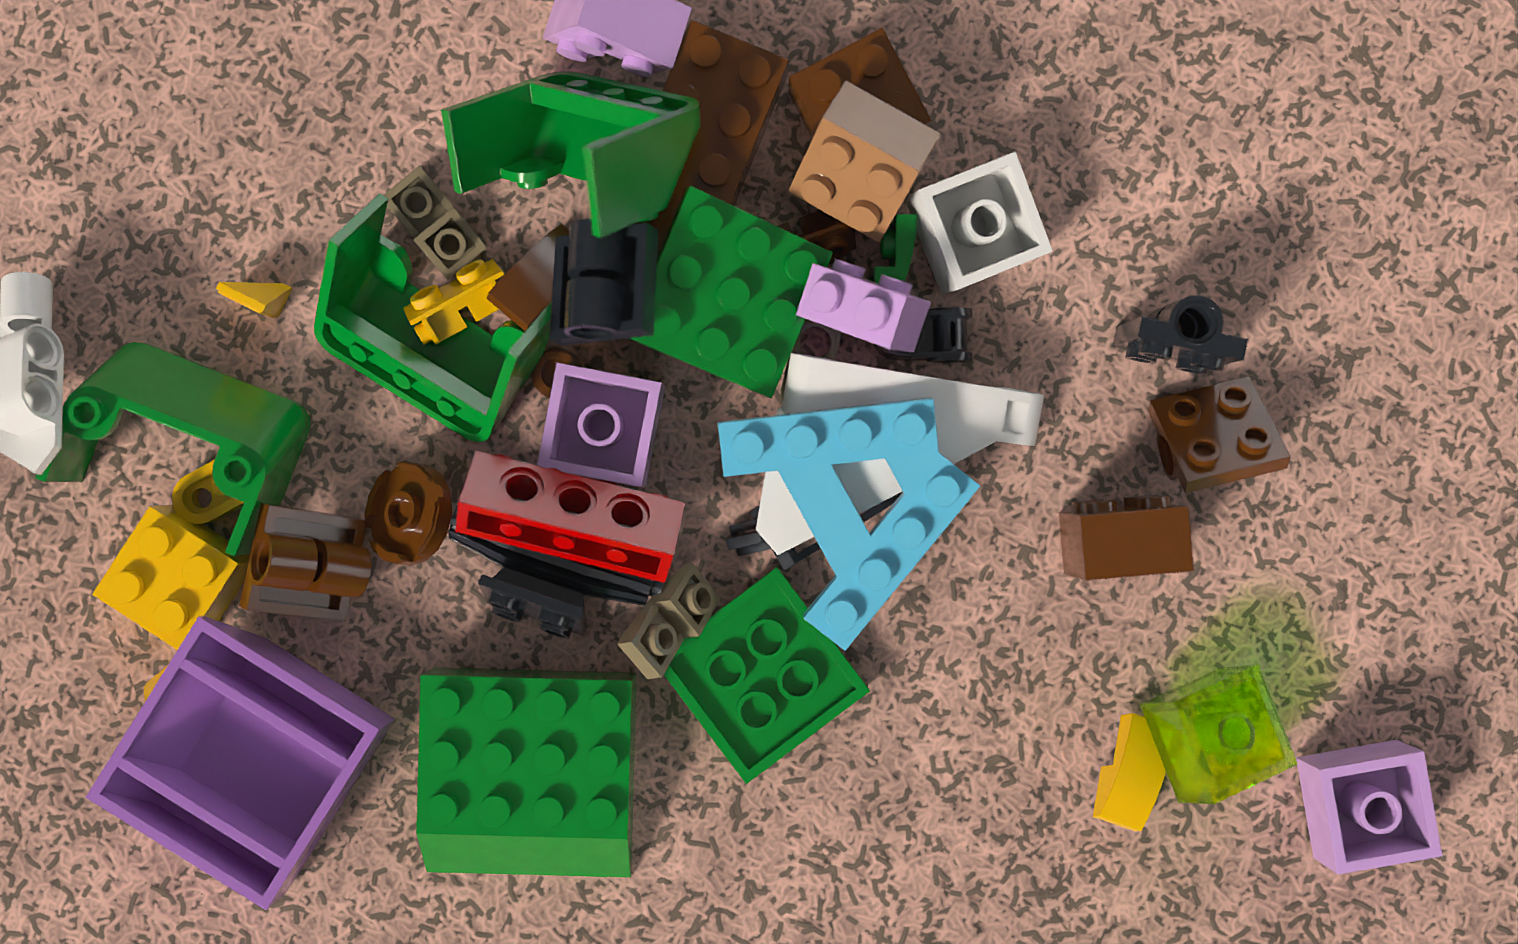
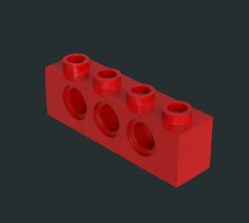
[456,450,685,583]

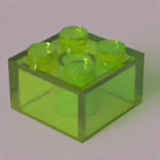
[1140,664,1298,805]

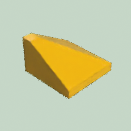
[216,282,293,318]

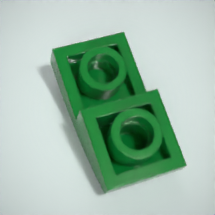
[868,214,917,283]

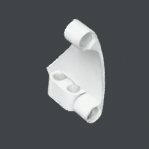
[0,272,64,475]
[756,353,1045,555]

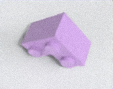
[543,0,692,77]

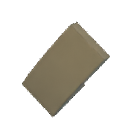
[384,165,487,280]
[617,563,721,679]

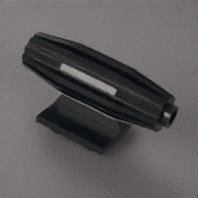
[448,498,669,639]

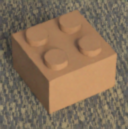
[788,81,941,243]

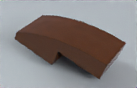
[486,223,570,331]

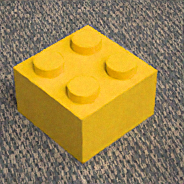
[92,505,250,650]

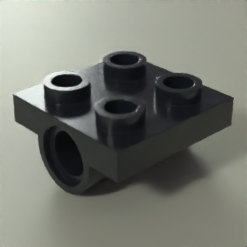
[549,218,659,346]
[1112,295,1248,374]

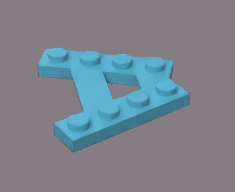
[718,398,980,651]

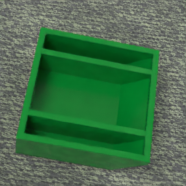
[416,667,637,878]

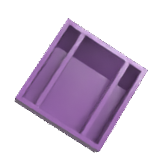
[85,616,395,910]

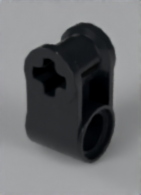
[873,307,973,363]

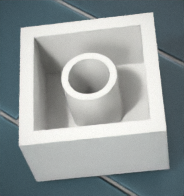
[905,151,1053,294]

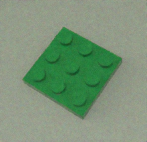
[630,186,833,399]
[664,566,870,784]

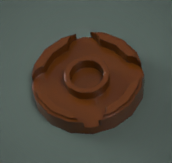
[364,461,452,566]

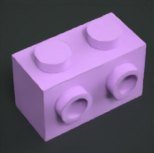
[796,259,931,352]

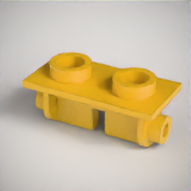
[403,259,504,345]

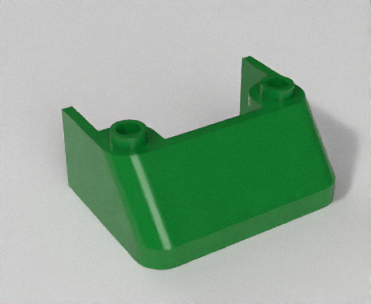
[441,71,701,238]
[314,193,552,442]
[35,342,310,556]

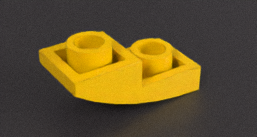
[1093,713,1175,832]

